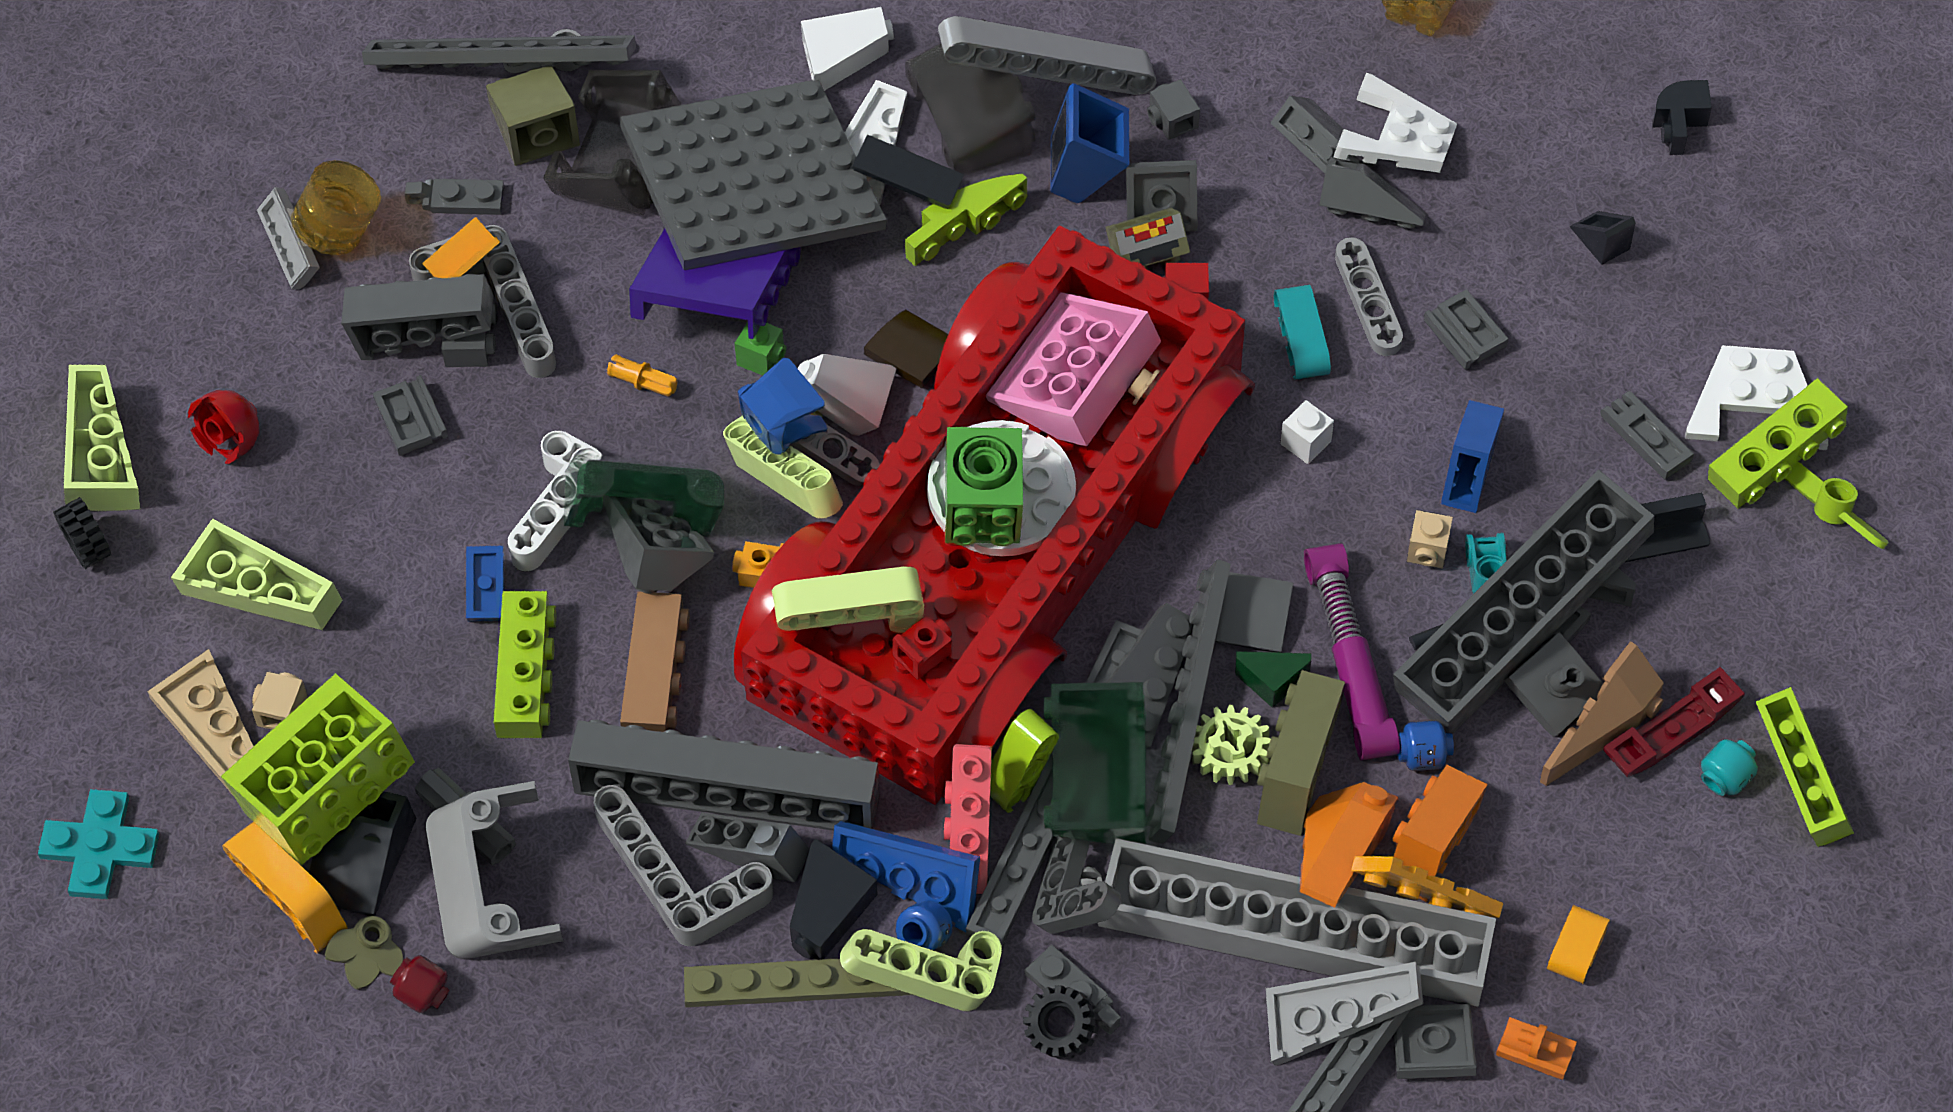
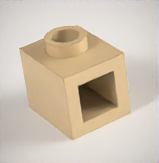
[1407,510,1453,568]
[252,672,307,730]

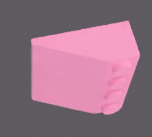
[986,292,1161,446]

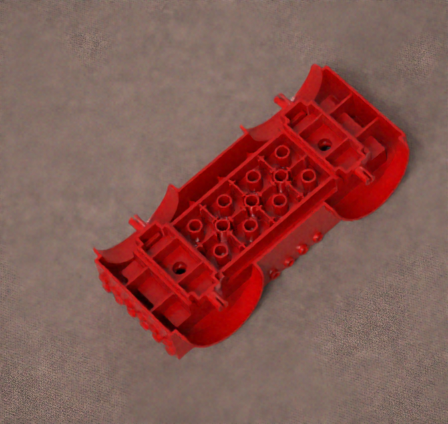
[734,225,1255,805]

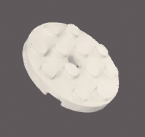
[927,420,1076,556]

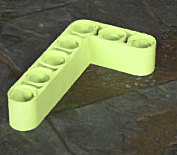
[723,411,843,518]

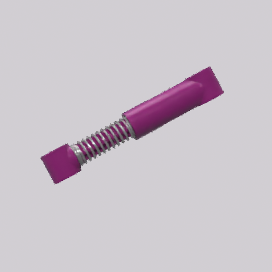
[1304,543,1400,761]

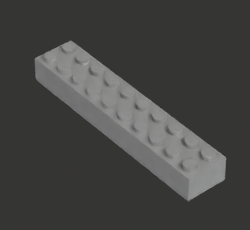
[1098,838,1496,1007]

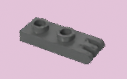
[1600,391,1694,480]

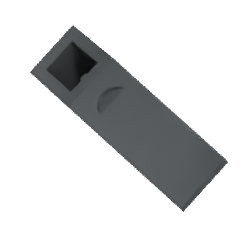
[1319,157,1426,228]
[685,812,810,882]

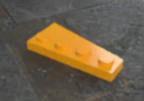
[1351,856,1503,918]

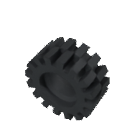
[53,497,112,569]
[1023,985,1099,1059]

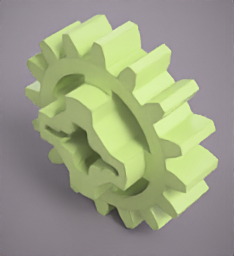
[1192,705,1271,785]

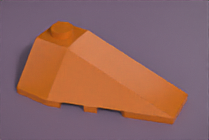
[1299,782,1398,908]

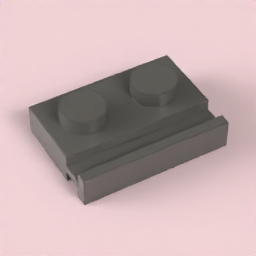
[1424,289,1508,370]
[372,375,448,456]

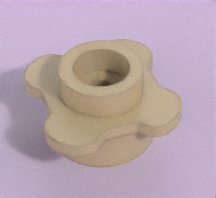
[1127,368,1160,405]

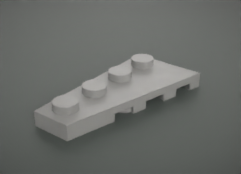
[1266,962,1423,1066]

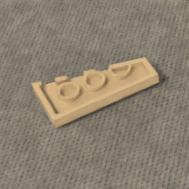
[148,649,254,795]

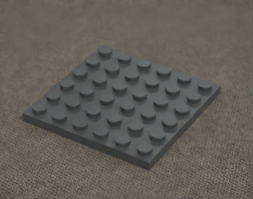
[620,80,887,270]

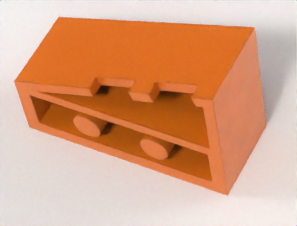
[1392,765,1488,902]

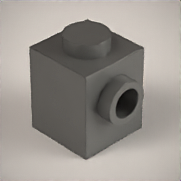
[1147,79,1200,140]

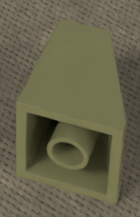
[486,66,580,166]

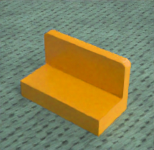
[422,217,500,278]

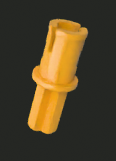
[607,354,678,397]

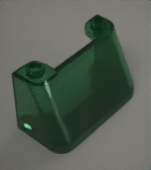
[564,454,724,537]
[1044,682,1147,845]

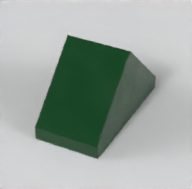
[1235,651,1311,708]

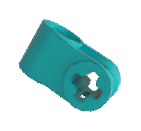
[1465,533,1507,594]

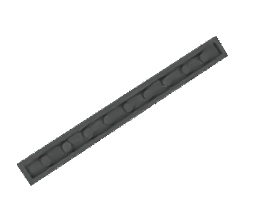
[966,620,1142,947]

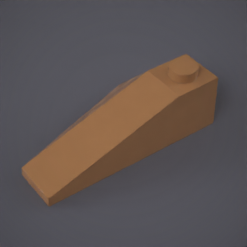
[1540,641,1664,786]

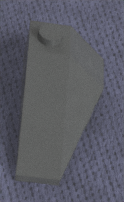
[601,486,714,593]

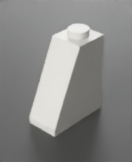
[801,7,894,91]
[798,354,896,436]

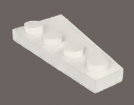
[844,80,907,205]

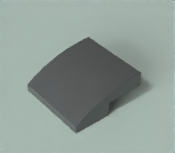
[1215,572,1294,653]

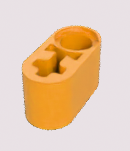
[1547,905,1610,984]

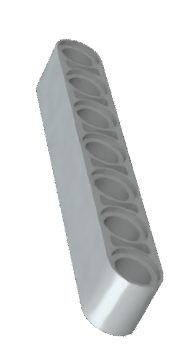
[938,16,1157,95]

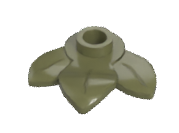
[325,916,403,990]

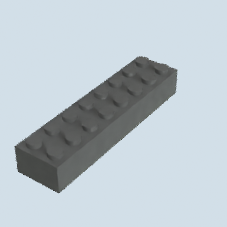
[1393,469,1655,735]
[568,720,880,831]

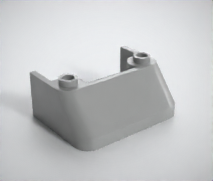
[426,781,563,959]

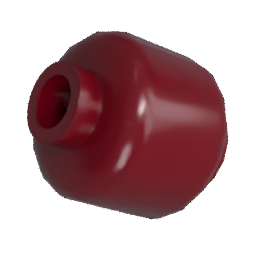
[390,955,450,1013]

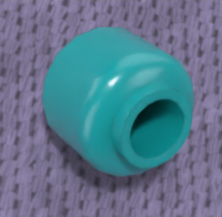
[1701,739,1758,796]

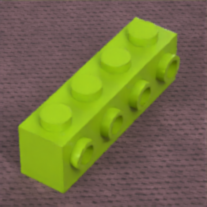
[494,591,556,738]

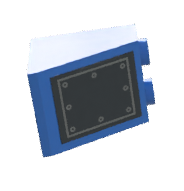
[1050,83,1129,203]

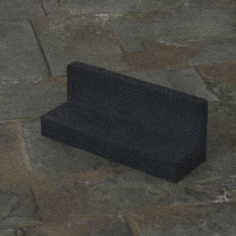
[852,134,964,209]
[1624,492,1710,563]

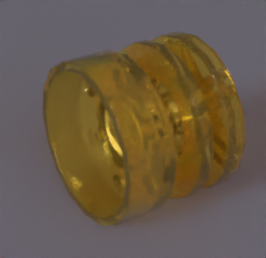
[291,160,381,255]

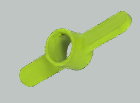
[1785,462,1889,549]

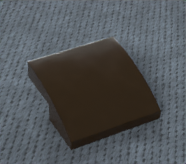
[864,309,948,389]

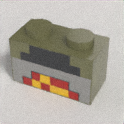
[1105,208,1190,270]

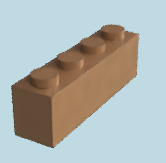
[620,591,690,732]

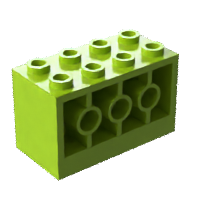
[221,673,415,865]

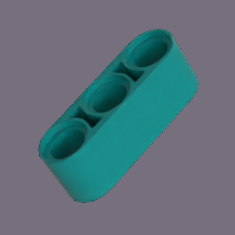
[1274,285,1331,380]

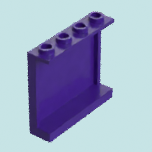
[629,228,801,339]

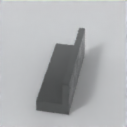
[1271,96,1378,173]

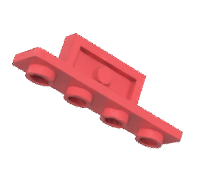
[944,744,992,894]

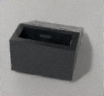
[309,791,417,916]

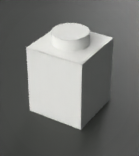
[1281,400,1334,464]

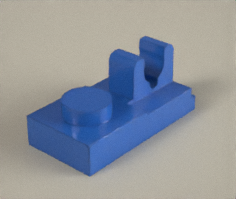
[466,546,505,622]

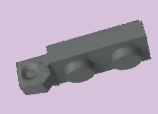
[405,179,504,215]
[1025,944,1121,1035]

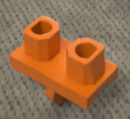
[1496,1017,1577,1080]

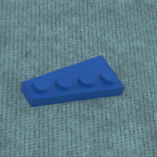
[832,821,980,932]

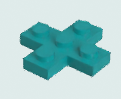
[38,789,159,899]

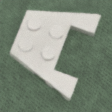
[1334,73,1457,173]
[1685,345,1828,450]

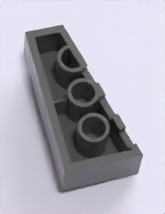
[341,274,493,360]

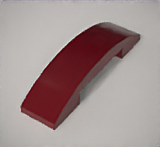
[1603,667,1745,777]

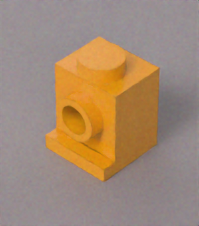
[732,541,783,588]

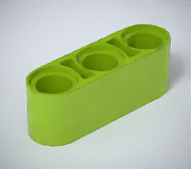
[990,709,1059,813]

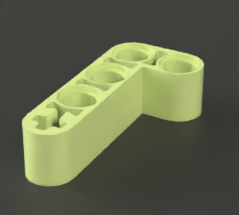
[772,567,924,633]
[840,929,1002,1011]

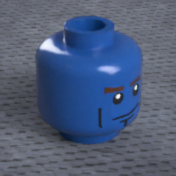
[1398,721,1454,771]
[895,900,953,951]

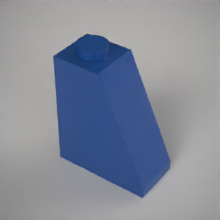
[1441,400,1504,513]

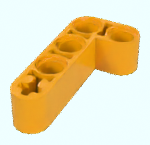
[222,822,348,954]

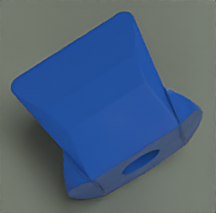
[737,358,828,454]

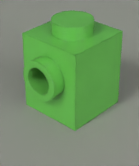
[734,322,787,376]

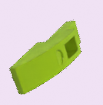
[905,174,1027,266]

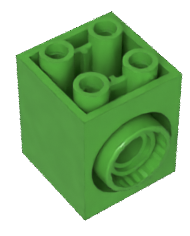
[945,427,1023,546]

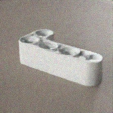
[508,431,606,571]

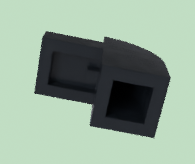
[1652,80,1712,155]

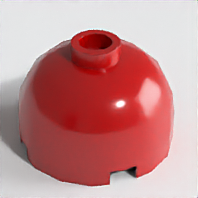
[188,390,260,464]

